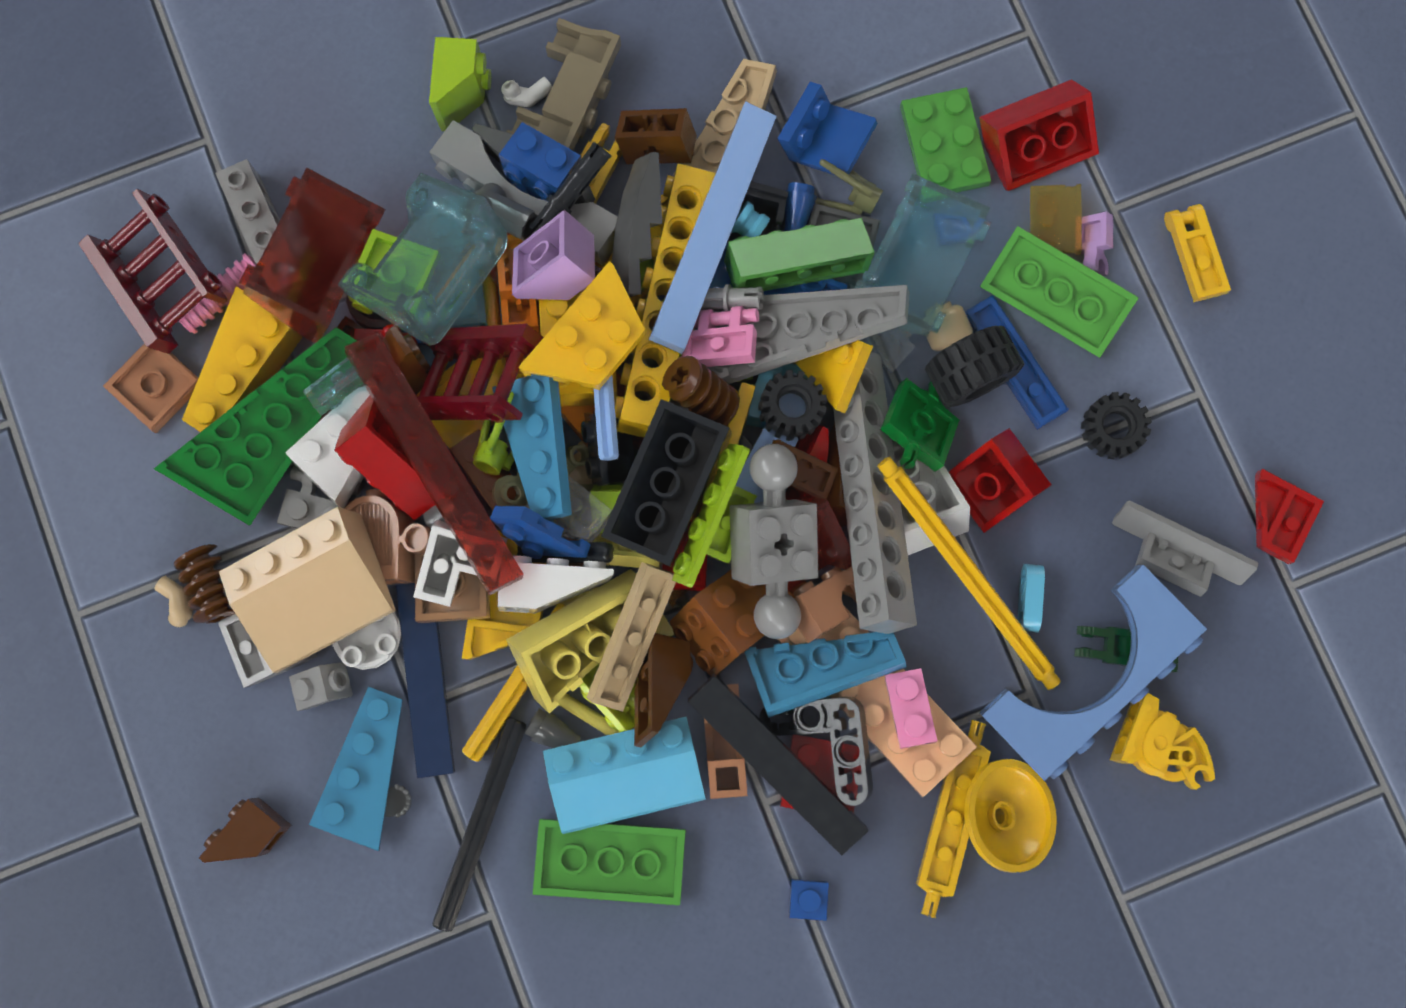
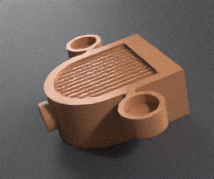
[344,489,431,585]

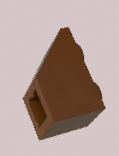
[370,325,430,405]
[199,797,291,863]

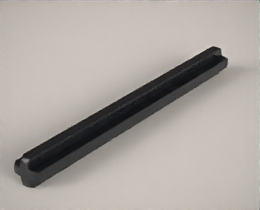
[432,718,526,932]

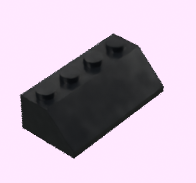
[601,399,732,568]

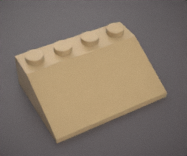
[219,507,396,673]

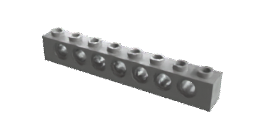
[833,352,917,634]

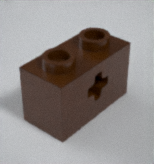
[615,108,697,164]

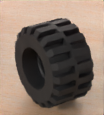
[925,326,1025,407]

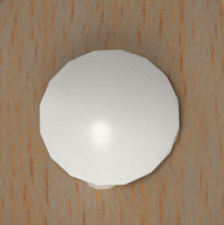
[333,612,401,670]

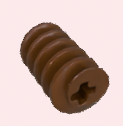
[662,355,740,426]
[174,544,235,624]

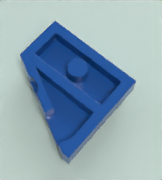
[490,506,591,559]

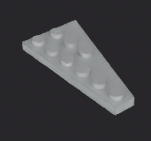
[695,285,910,384]

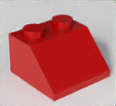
[948,428,1052,533]

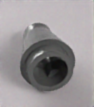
[524,708,581,748]

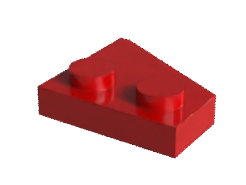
[1255,469,1324,564]

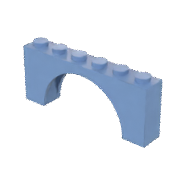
[979,565,1207,781]

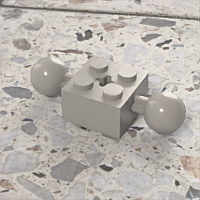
[729,444,818,639]

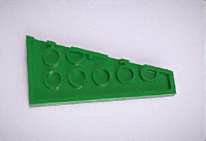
[154,327,367,526]

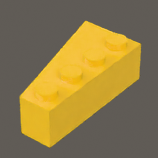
[182,286,305,432]

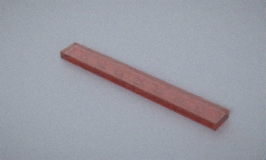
[345,332,524,596]

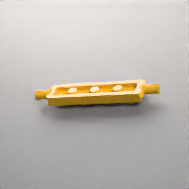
[916,720,991,918]

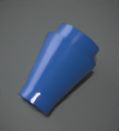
[784,182,817,231]

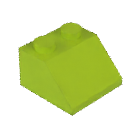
[429,37,492,131]

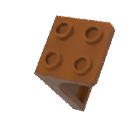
[670,570,807,676]

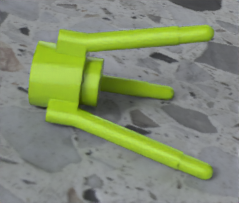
[472,391,514,475]

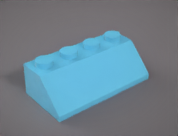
[543,716,706,834]

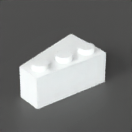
[286,379,375,508]

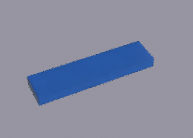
[965,295,1069,430]

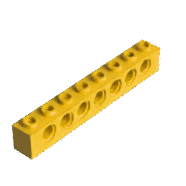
[615,163,715,437]

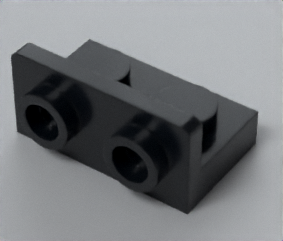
[581,412,635,486]

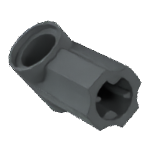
[462,183,538,241]

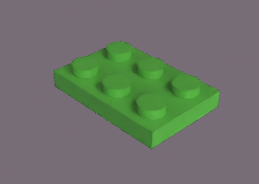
[900,87,991,200]

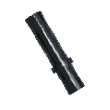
[529,142,612,232]

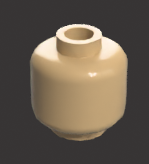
[921,301,973,351]

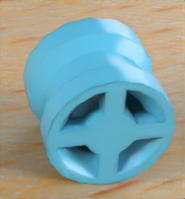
[731,201,770,237]

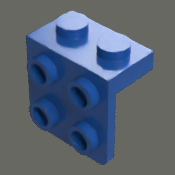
[499,122,581,201]

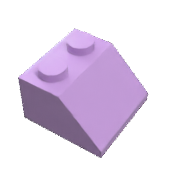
[512,210,595,300]

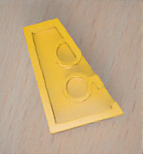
[795,340,873,413]

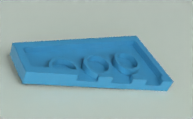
[492,374,572,521]
[744,632,907,718]
[309,686,403,851]

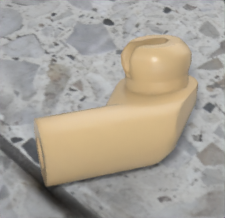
[154,576,193,627]

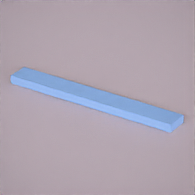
[648,101,776,354]

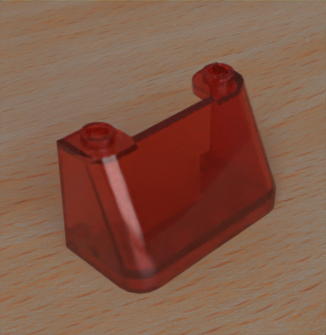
[239,168,386,343]

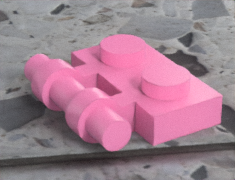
[682,306,759,367]

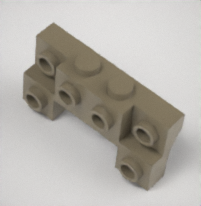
[506,18,621,151]

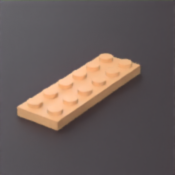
[777,606,977,798]

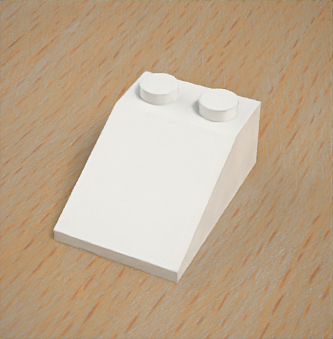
[892,441,970,555]

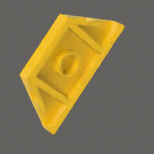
[519,262,646,390]
[462,523,546,660]

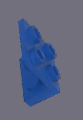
[777,82,878,176]

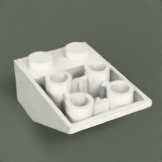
[497,556,614,614]

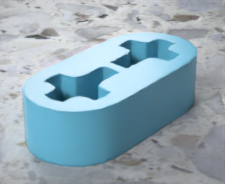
[1017,564,1045,633]

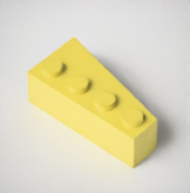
[506,569,637,714]

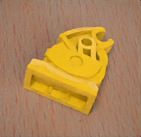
[1109,693,1215,790]

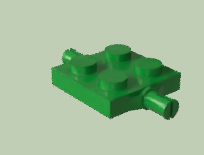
[880,378,960,472]

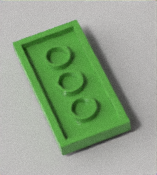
[980,226,1139,358]
[533,818,686,905]

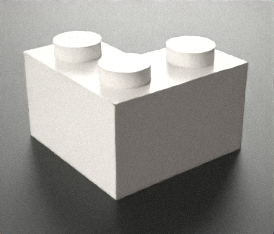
[413,520,507,607]

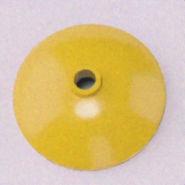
[965,759,1057,873]

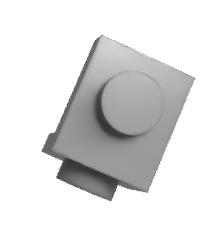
[289,662,353,711]

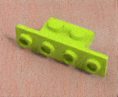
[672,443,757,588]

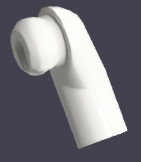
[501,77,552,108]

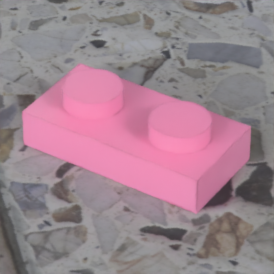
[885,668,937,749]

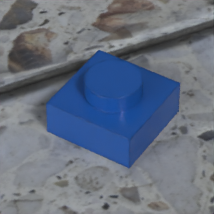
[789,879,829,921]

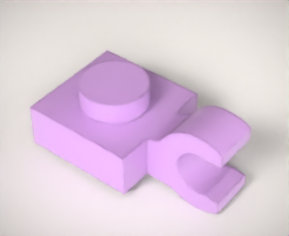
[1075,211,1113,276]

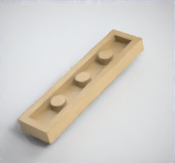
[586,562,676,712]

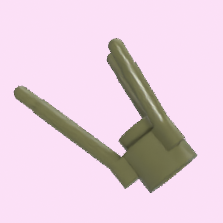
[815,159,883,215]

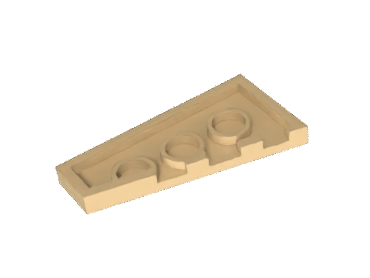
[673,59,777,175]

